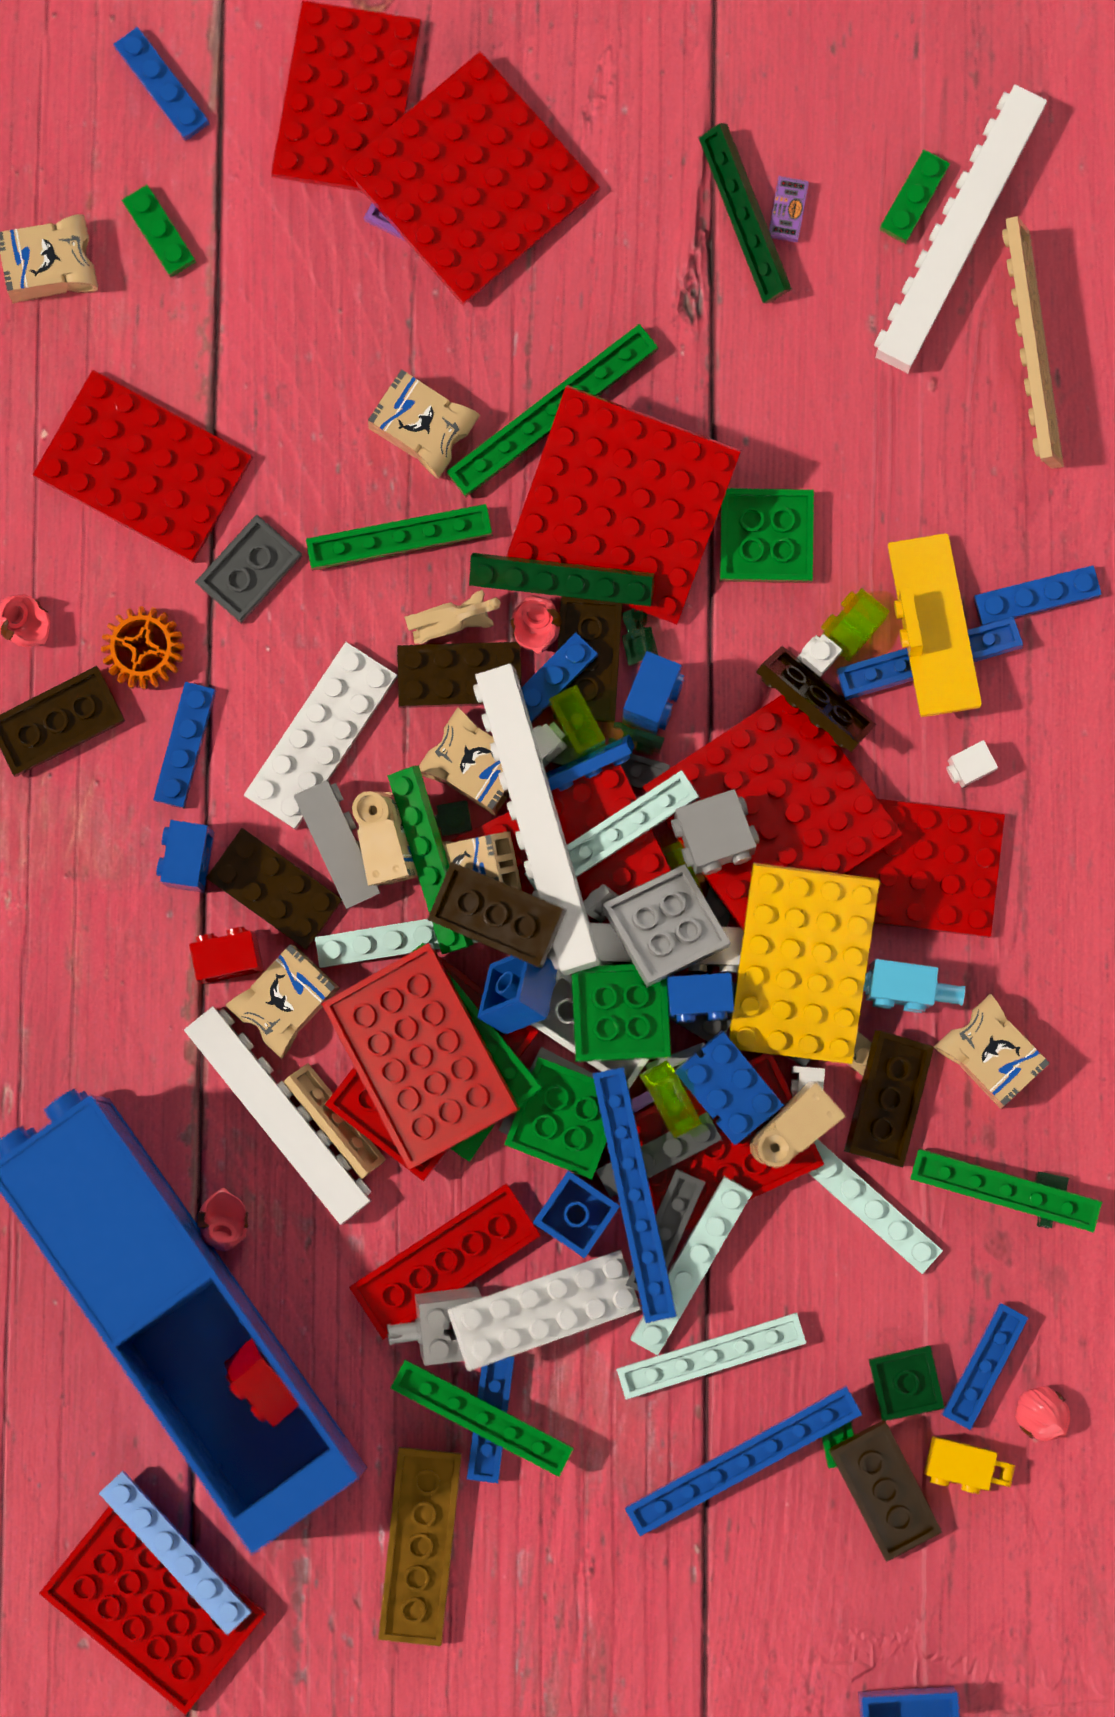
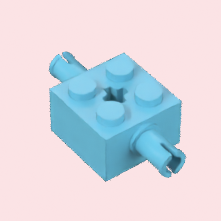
[863,959,965,1013]

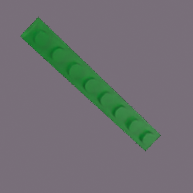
[446,324,658,498]

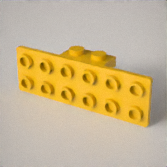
[888,533,982,717]

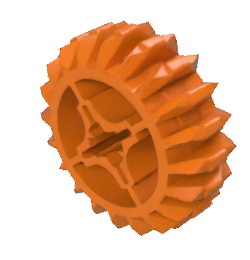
[101,606,185,690]

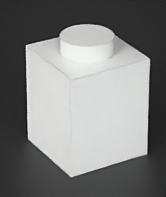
[946,740,998,788]

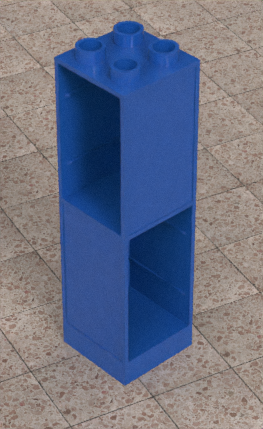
[0,1089,367,1555]

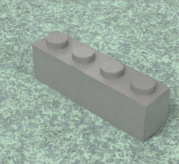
[294,779,380,909]

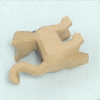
[405,590,501,644]

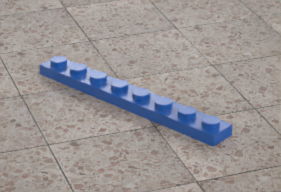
[593,1067,677,1323]
[625,1385,862,1536]

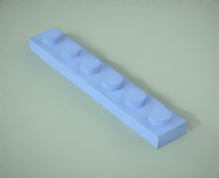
[99,1471,252,1635]

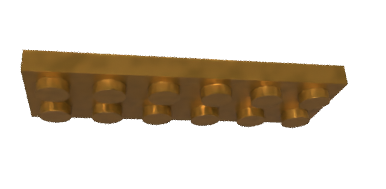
[378,1447,462,1647]

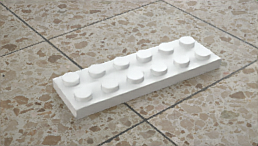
[244,642,398,830]
[447,1250,641,1371]

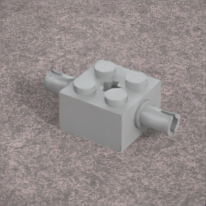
[387,1286,482,1366]

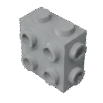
[671,789,759,875]

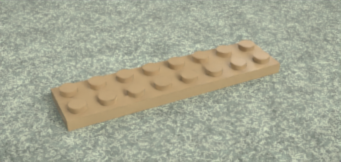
[1002,216,1064,469]

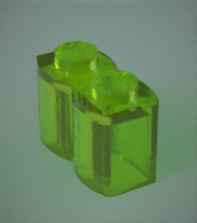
[821,588,890,661]

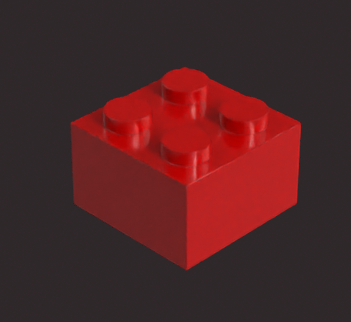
[189,927,264,985]
[224,1338,299,1427]

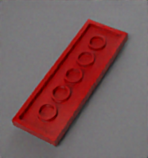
[349,1183,541,1340]

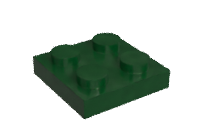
[868,1345,945,1421]

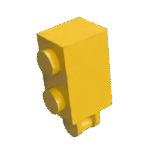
[924,1436,1016,1494]

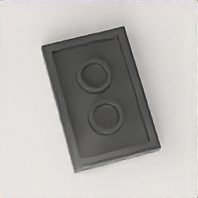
[195,514,303,624]

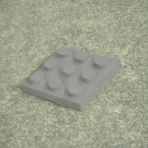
[602,864,731,987]

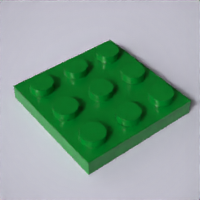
[720,488,814,583]
[571,964,671,1062]
[504,1057,607,1179]

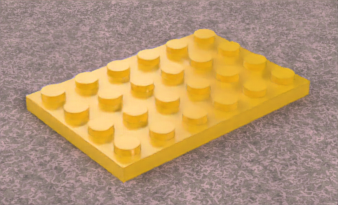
[729,863,879,1064]

